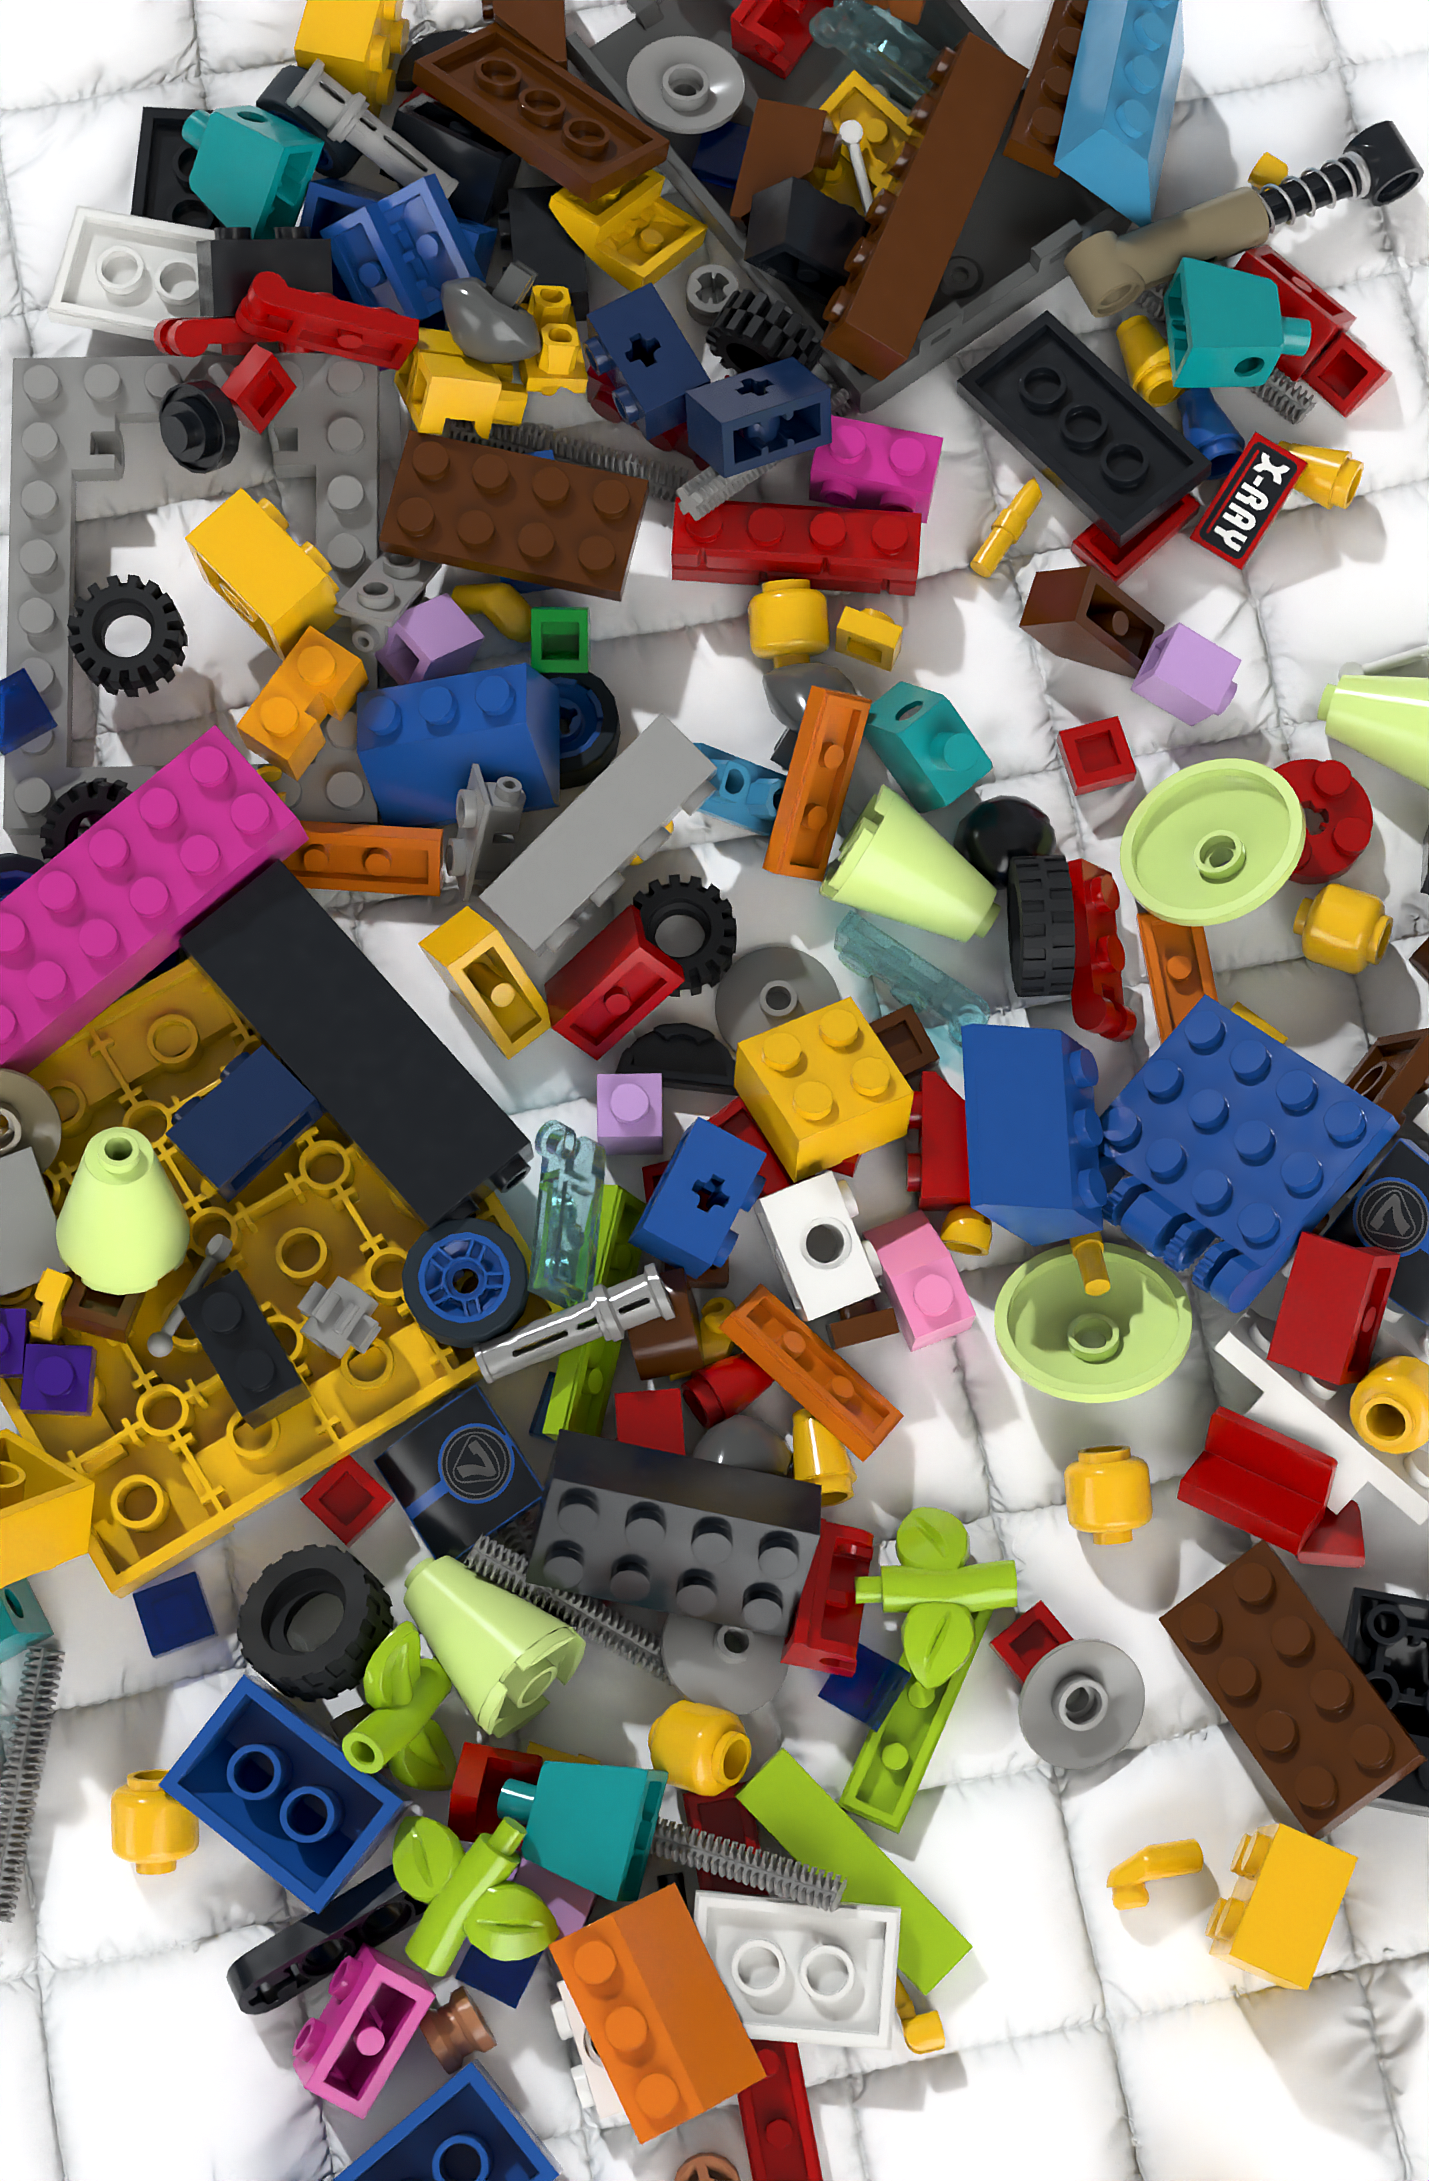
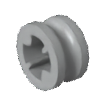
[686,264,739,327]

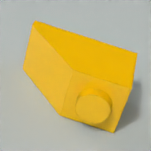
[418,906,551,1060]

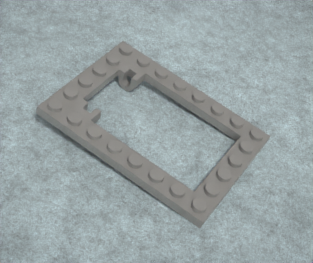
[3,353,380,835]

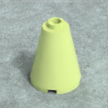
[1317,675,1429,790]
[819,784,1001,943]
[56,1127,190,1295]
[403,1556,586,1738]

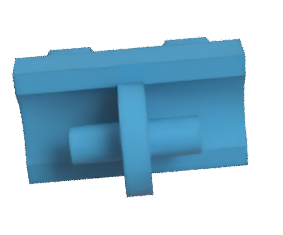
[693,743,787,836]

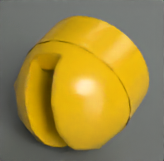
[939,1204,993,1256]

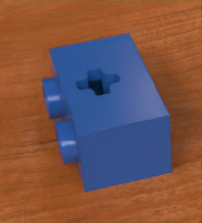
[628,1116,767,1279]

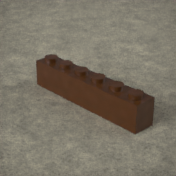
[820,31,1029,382]

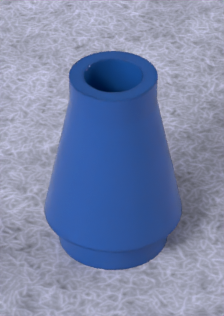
[1177,388,1245,480]

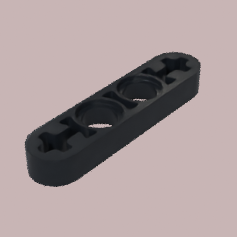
[226,1864,428,2015]

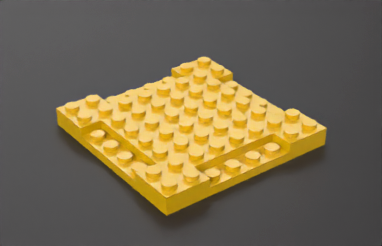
[0,959,566,1599]

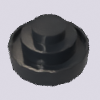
[159,379,240,474]

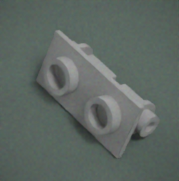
[334,551,442,652]
[445,764,526,902]

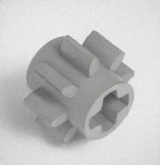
[297,1276,382,1359]

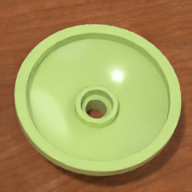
[1120,758,1306,926]
[994,1242,1192,1403]

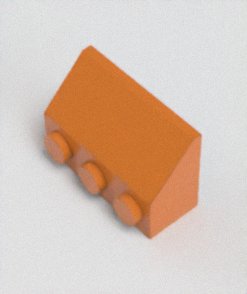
[548,1883,767,2145]

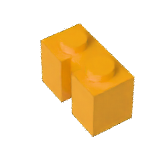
[236,626,369,782]

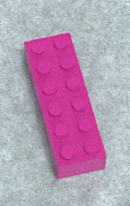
[0,725,309,1075]

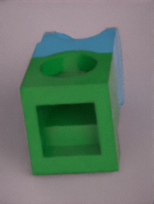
[531,607,591,673]

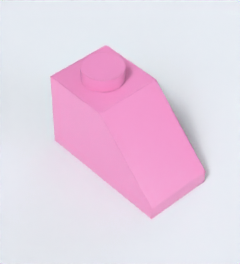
[862,1209,976,1352]

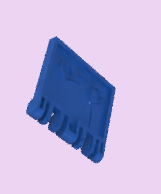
[1098,994,1400,1313]

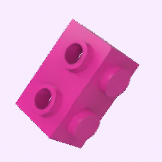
[809,415,943,524]
[292,1942,436,2120]

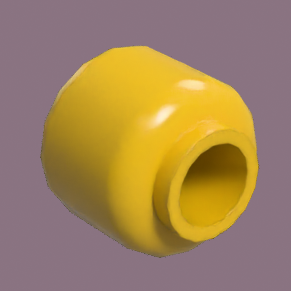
[748,579,830,669]
[1293,883,1393,974]
[1350,1355,1429,1454]
[1064,1445,1153,1545]
[648,1699,751,1796]
[111,1769,199,1875]

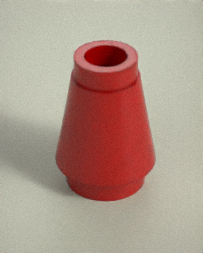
[681,1351,775,1429]

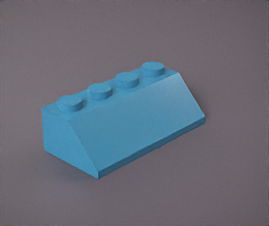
[1054,0,1185,227]

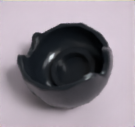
[953,795,1057,890]

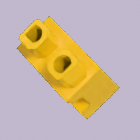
[394,327,528,440]

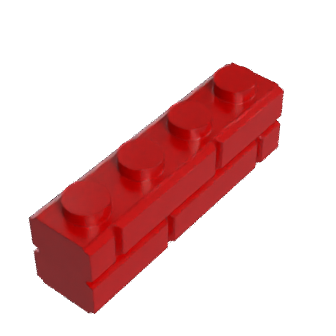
[671,497,922,596]

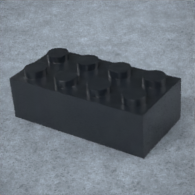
[525,1429,822,1638]

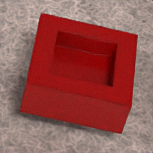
[220,344,297,435]
[1056,716,1137,796]
[300,1455,395,1548]
[988,1600,1074,1686]

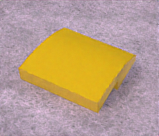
[819,69,913,217]
[549,169,708,292]

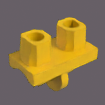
[518,285,588,396]

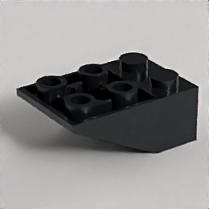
[1342,1587,1429,1818]

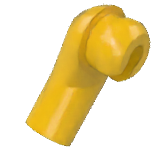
[451,582,532,643]
[668,1297,736,1382]
[1106,1839,1204,1911]

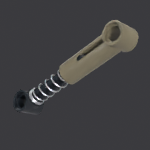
[1063,120,1424,318]

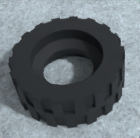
[1007,855,1075,997]
[237,1544,394,1702]

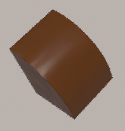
[620,1268,705,1381]

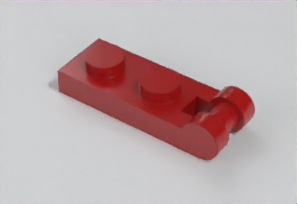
[235,271,419,371]
[153,316,315,358]
[1068,858,1137,1042]

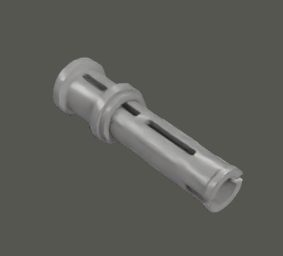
[285,58,459,199]
[472,1262,676,1384]

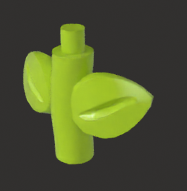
[854,1507,1017,1690]
[342,1621,458,1791]
[392,1815,560,1976]

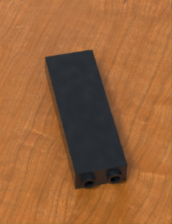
[178,859,534,1230]

